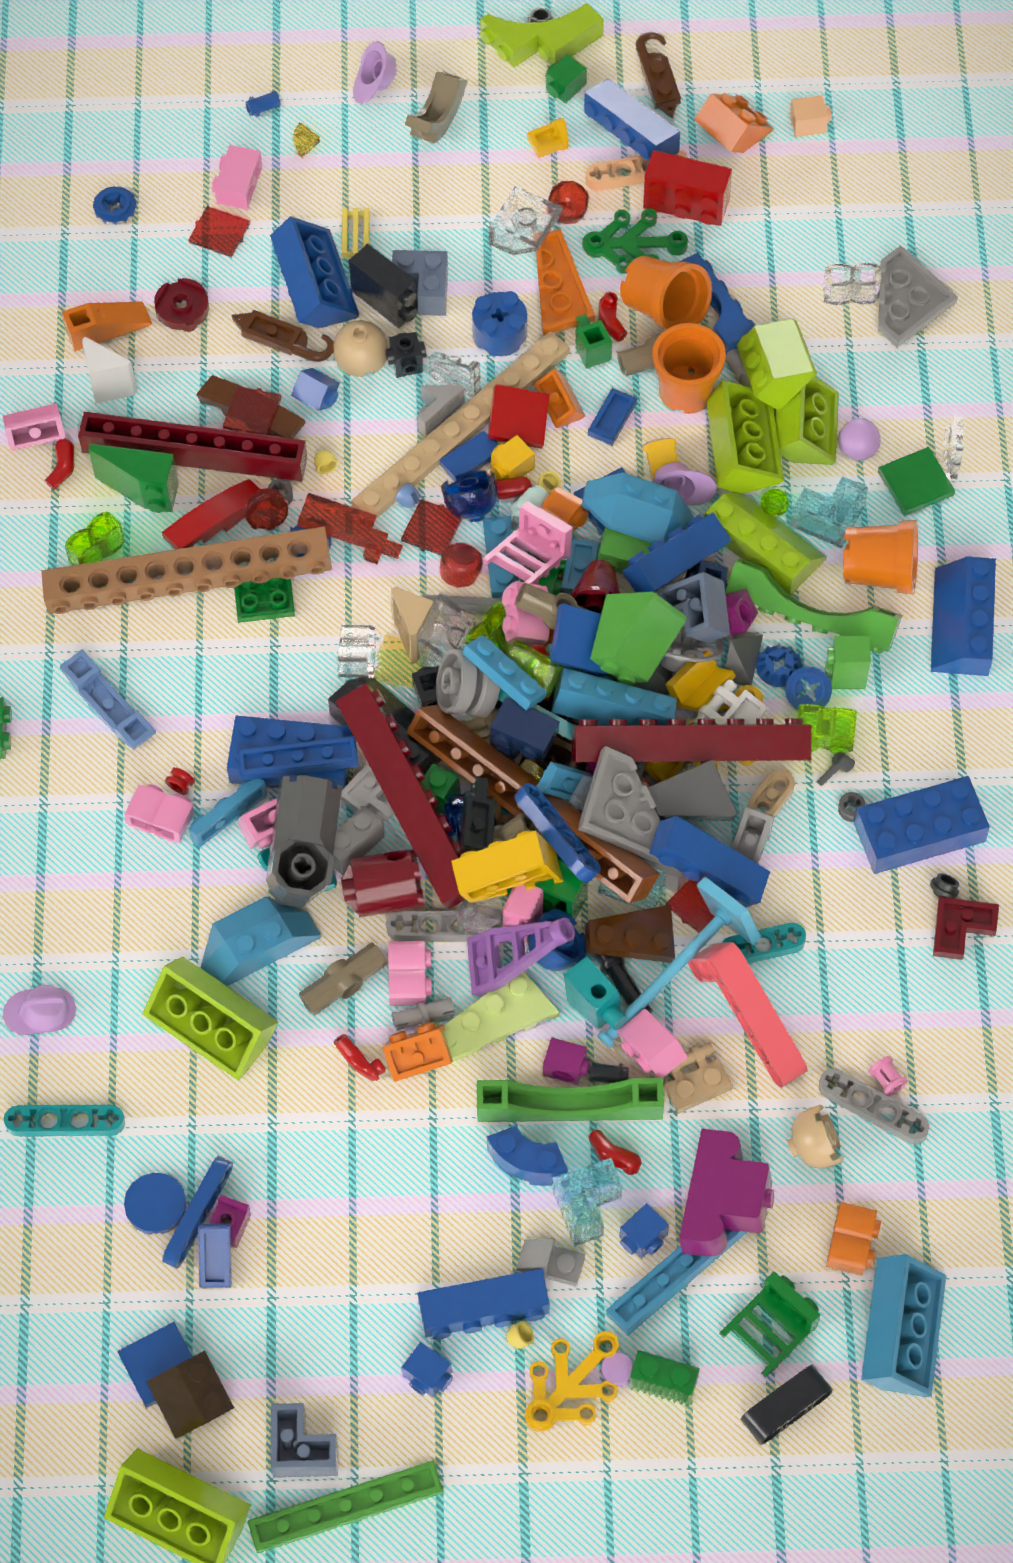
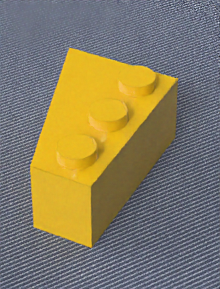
[451,830,564,903]

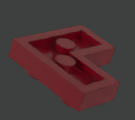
[933,897,999,960]

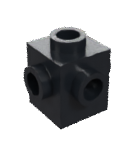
[385,332,427,378]

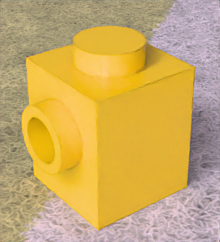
[491,435,535,480]

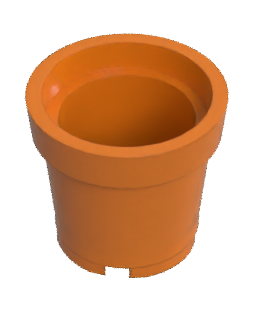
[620,256,712,330]
[652,323,726,414]
[843,520,918,595]

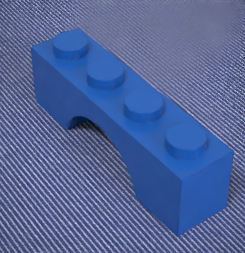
[681,252,756,354]

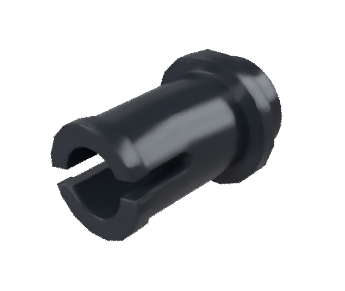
[589,1062,629,1083]

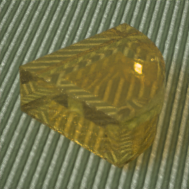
[293,122,320,158]
[520,759,545,781]

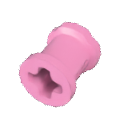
[868,1056,908,1097]

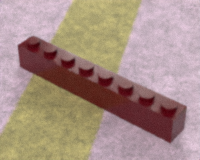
[78,411,308,482]
[336,683,466,909]
[572,718,812,762]

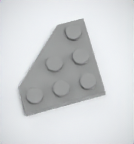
[878,245,958,348]
[578,746,660,864]

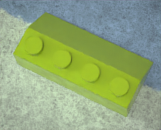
[706,380,784,494]
[704,492,827,595]
[142,956,279,1081]
[104,1448,251,1563]

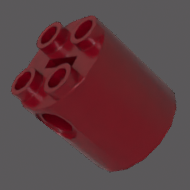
[341,849,425,918]

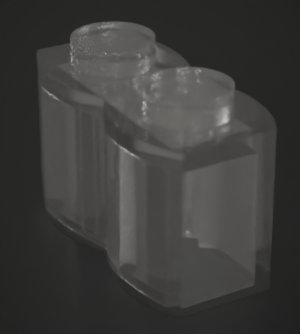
[823,263,882,305]
[338,624,382,678]

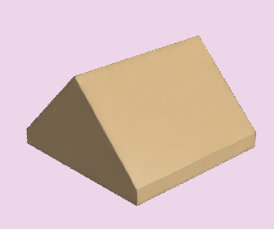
[391,587,434,664]

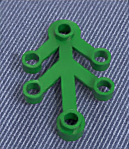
[582,209,688,274]

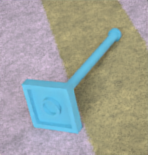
[597,877,761,1048]

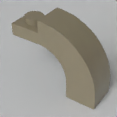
[405,72,468,143]

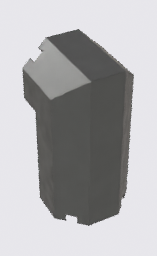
[266,775,343,908]

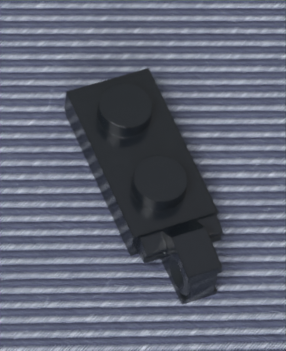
[460,777,496,853]

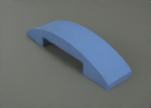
[59,649,156,751]

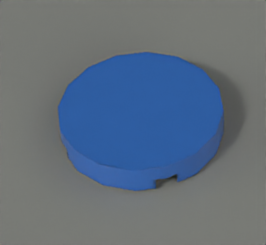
[124,1173,187,1235]

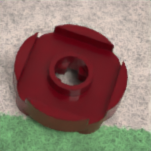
[154,278,210,332]

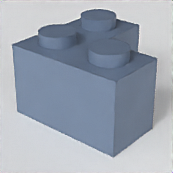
[392,250,448,316]
[656,572,730,644]
[271,1403,338,1478]

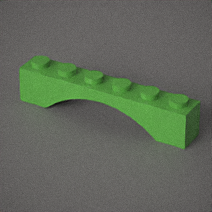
[725,558,903,654]
[477,1078,664,1122]

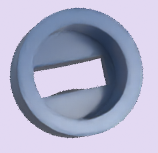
[395,483,420,508]

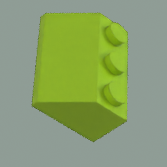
[736,318,817,411]
[775,376,839,465]

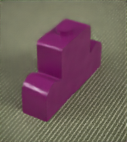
[679,1129,774,1257]

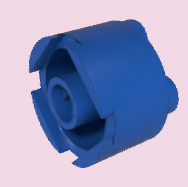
[472,291,527,357]

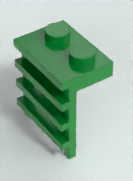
[719,1271,821,1378]

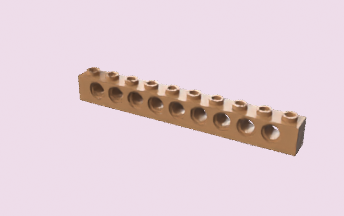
[41,527,332,614]

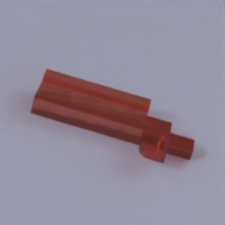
[297,492,403,565]

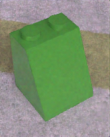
[590,592,687,686]

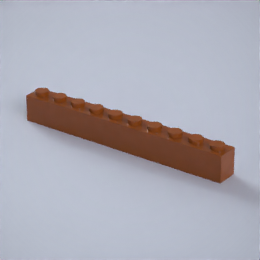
[406,704,660,903]

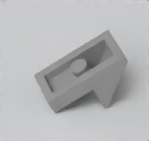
[417,385,465,437]
[731,806,775,864]
[516,1238,585,1287]

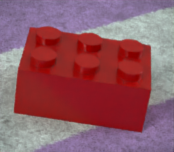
[643,150,732,226]

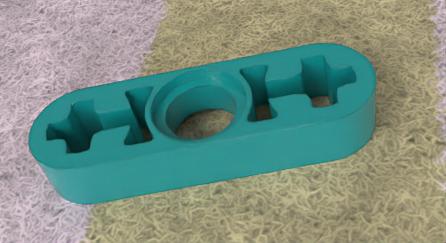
[722,923,806,964]

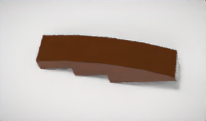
[196,375,306,439]

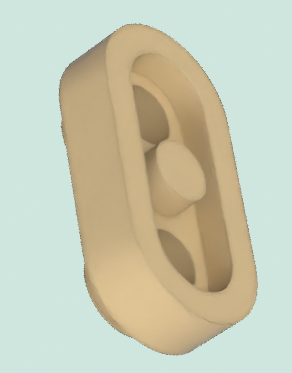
[748,769,795,818]

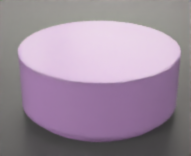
[601,1353,633,1387]

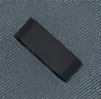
[740,1364,834,1445]

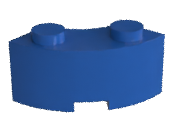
[486,1125,568,1186]

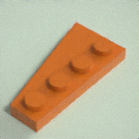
[535,229,595,336]

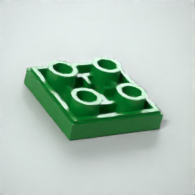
[878,447,955,516]
[234,577,295,623]

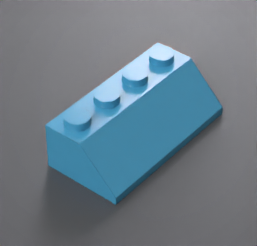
[551,667,677,725]
[861,1254,946,1398]

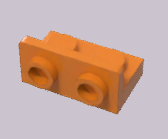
[382,1022,453,1082]

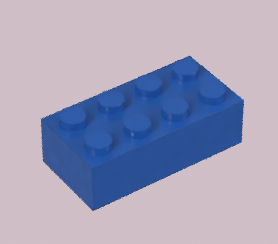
[227,715,353,790]
[854,775,990,874]

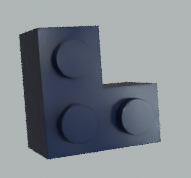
[490,697,560,762]

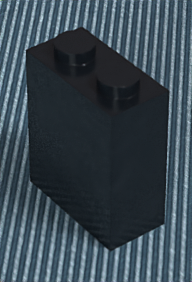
[348,243,418,329]

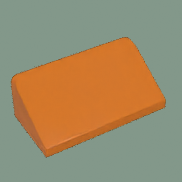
[533,368,586,428]

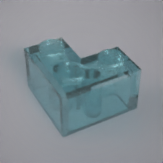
[790,476,868,548]
[552,1158,622,1247]

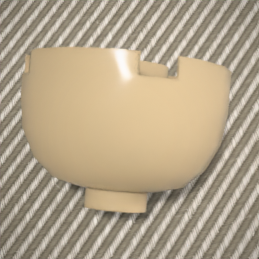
[333,320,388,377]
[788,1104,844,1169]

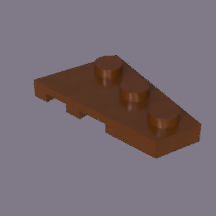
[584,904,675,963]

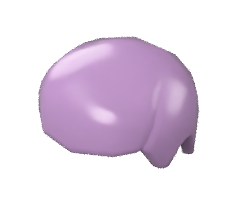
[837,418,881,460]

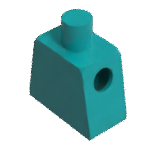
[563,956,628,1030]

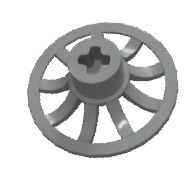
[661,624,725,672]

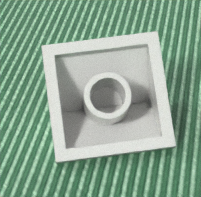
[82,337,137,403]

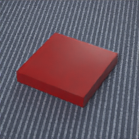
[487,384,550,449]

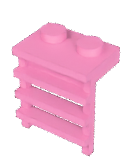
[483,501,573,585]

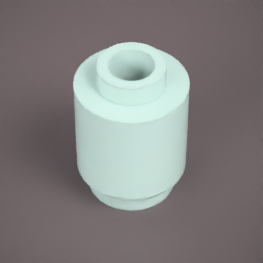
[510,485,549,525]

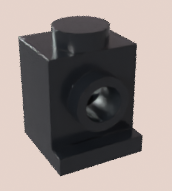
[412,665,440,707]

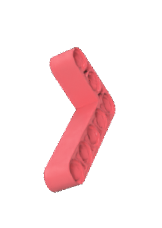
[688,943,808,1088]

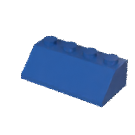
[270,216,360,329]
[930,556,996,676]

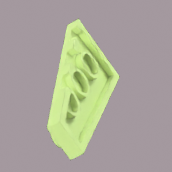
[443,972,559,1062]

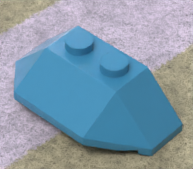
[581,472,694,544]
[201,896,322,986]

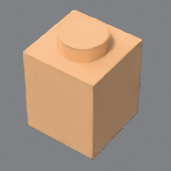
[789,95,832,137]

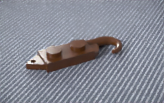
[636,32,681,119]
[231,309,334,362]

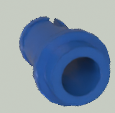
[245,90,281,117]

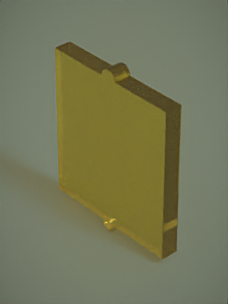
[373,635,431,688]

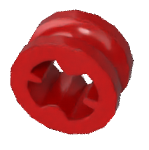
[165,767,195,795]

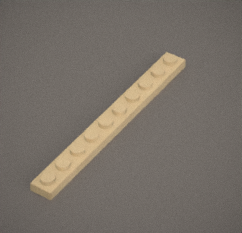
[351,331,570,523]

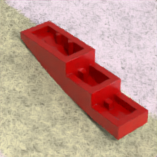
[162,479,268,550]

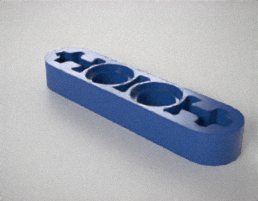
[514,783,601,883]
[162,1155,233,1269]

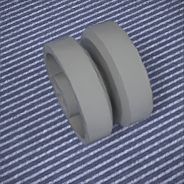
[436,649,500,718]

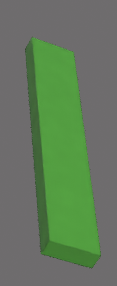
[247,1460,444,1554]

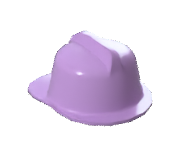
[353,41,397,104]
[652,462,717,505]
[3,984,76,1035]

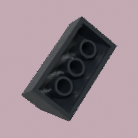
[328,675,441,775]

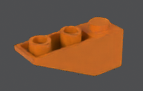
[61,301,152,352]

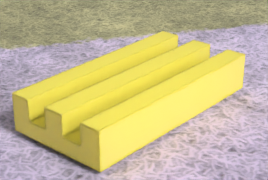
[342,208,370,258]

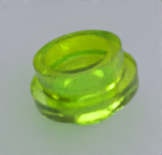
[760,489,789,516]

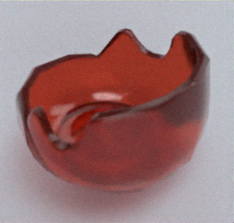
[547,180,589,225]
[245,488,288,531]
[439,542,483,588]

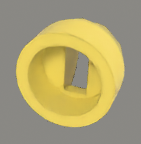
[314,449,338,474]
[537,471,561,494]
[506,1321,534,1349]

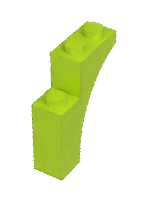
[480,3,604,68]

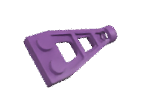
[467,918,575,997]

